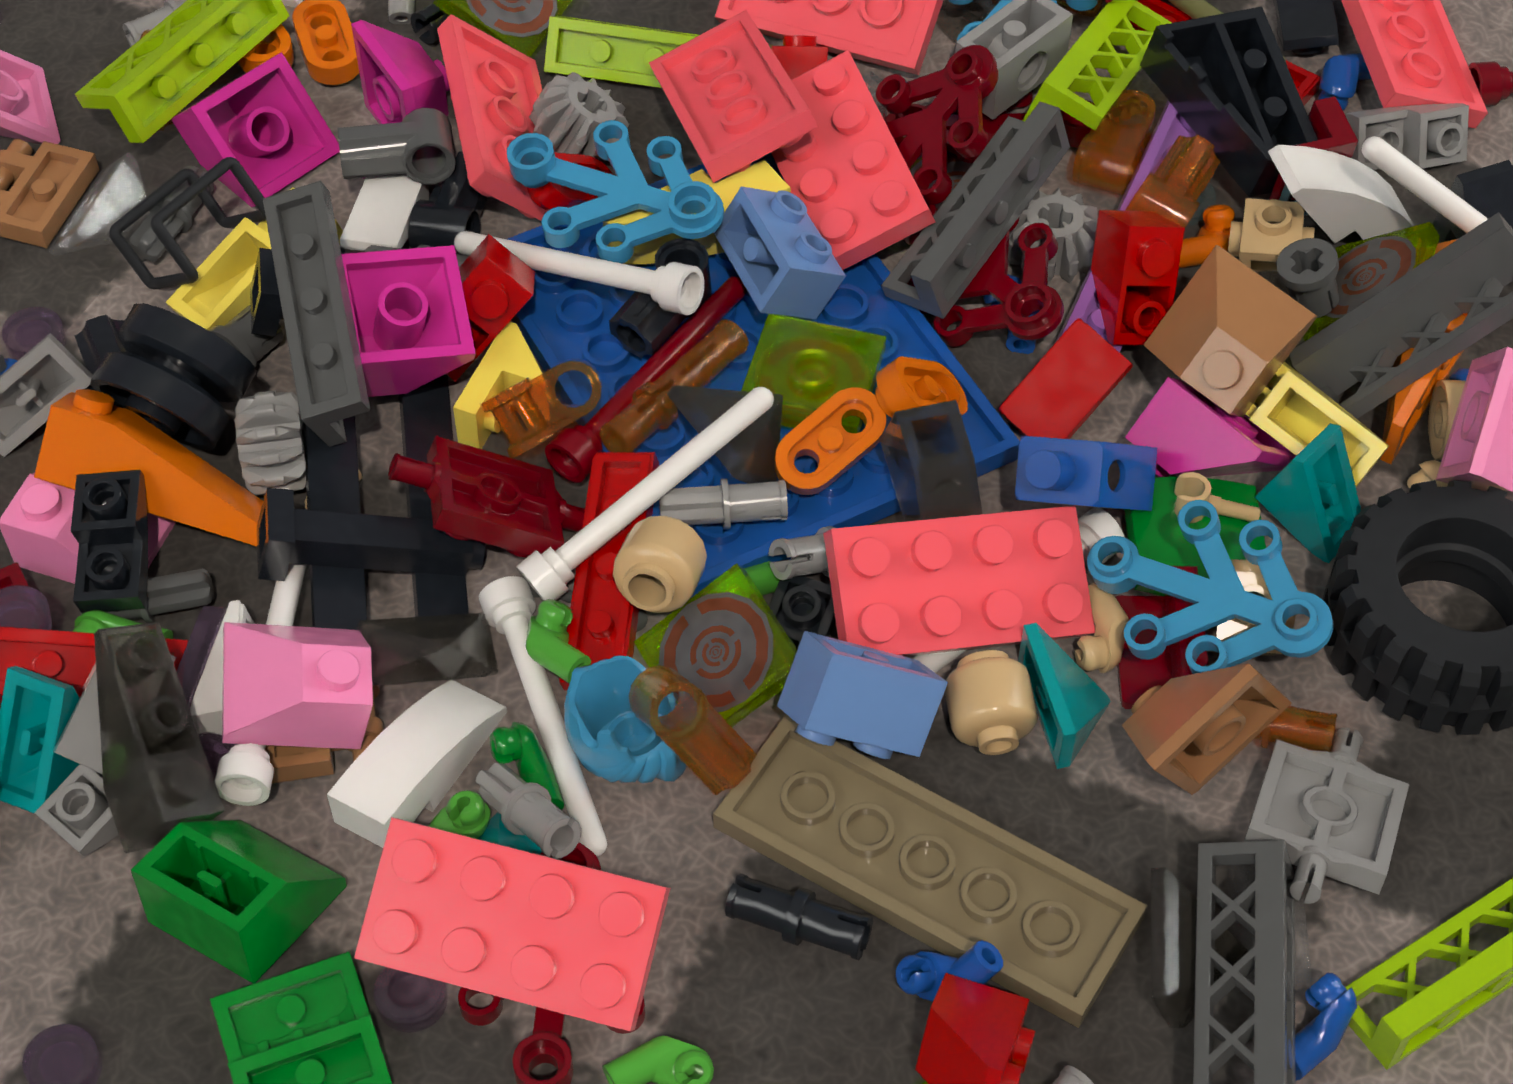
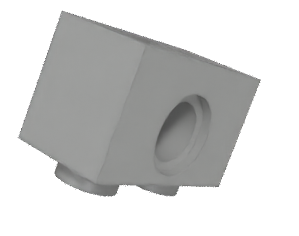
[955,0,1073,119]

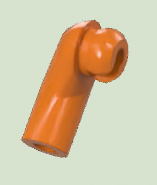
[1179,205,1235,269]

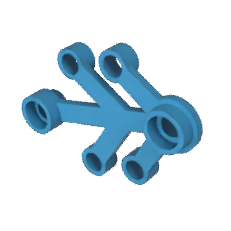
[507,120,724,264]
[1087,500,1333,674]

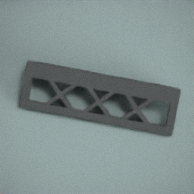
[881,102,1070,319]
[263,180,371,447]
[1290,212,1513,419]
[1193,840,1296,1084]

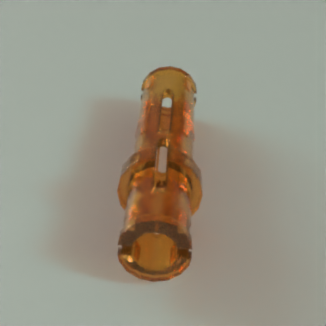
[599,319,749,452]

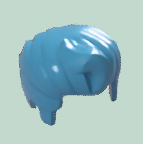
[564,656,687,783]

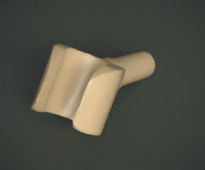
[1174,472,1261,523]

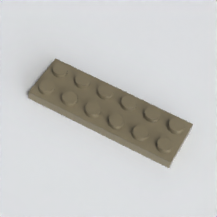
[713,714,1148,1028]

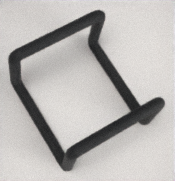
[109,157,266,289]

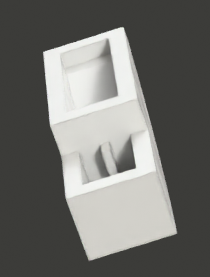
[1268,145,1416,243]
[327,679,507,848]

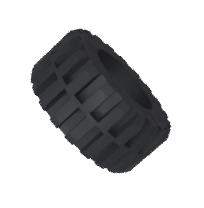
[1323,480,1513,735]

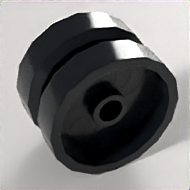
[90,303,257,450]

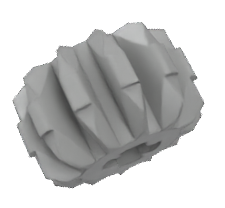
[529,72,629,164]
[1008,186,1098,285]
[234,390,306,495]

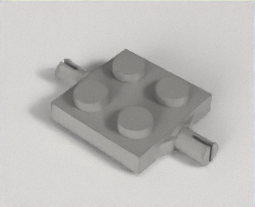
[1244,727,1409,904]

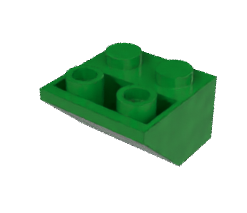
[131,820,347,984]

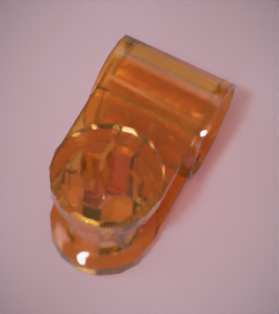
[1072,90,1156,196]
[480,358,602,458]

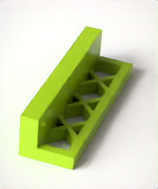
[75,0,290,143]
[1022,0,1172,130]
[544,16,773,88]
[1345,878,1513,1070]

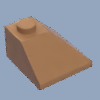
[1144,245,1318,417]
[1122,663,1292,795]

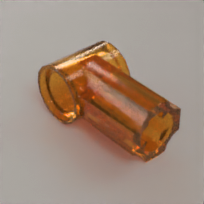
[1125,135,1220,227]
[629,665,757,795]

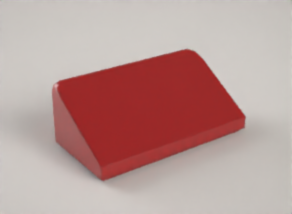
[999,318,1133,439]

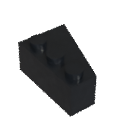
[1140,7,1318,197]

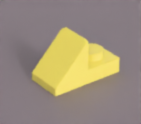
[453,322,551,449]

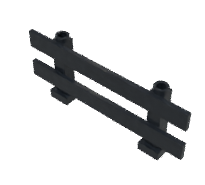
[250,247,485,646]

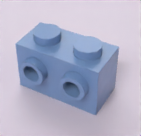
[713,186,846,320]
[777,631,948,759]

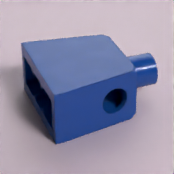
[1015,436,1158,511]

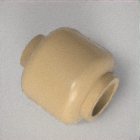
[613,516,707,613]
[945,650,1038,755]

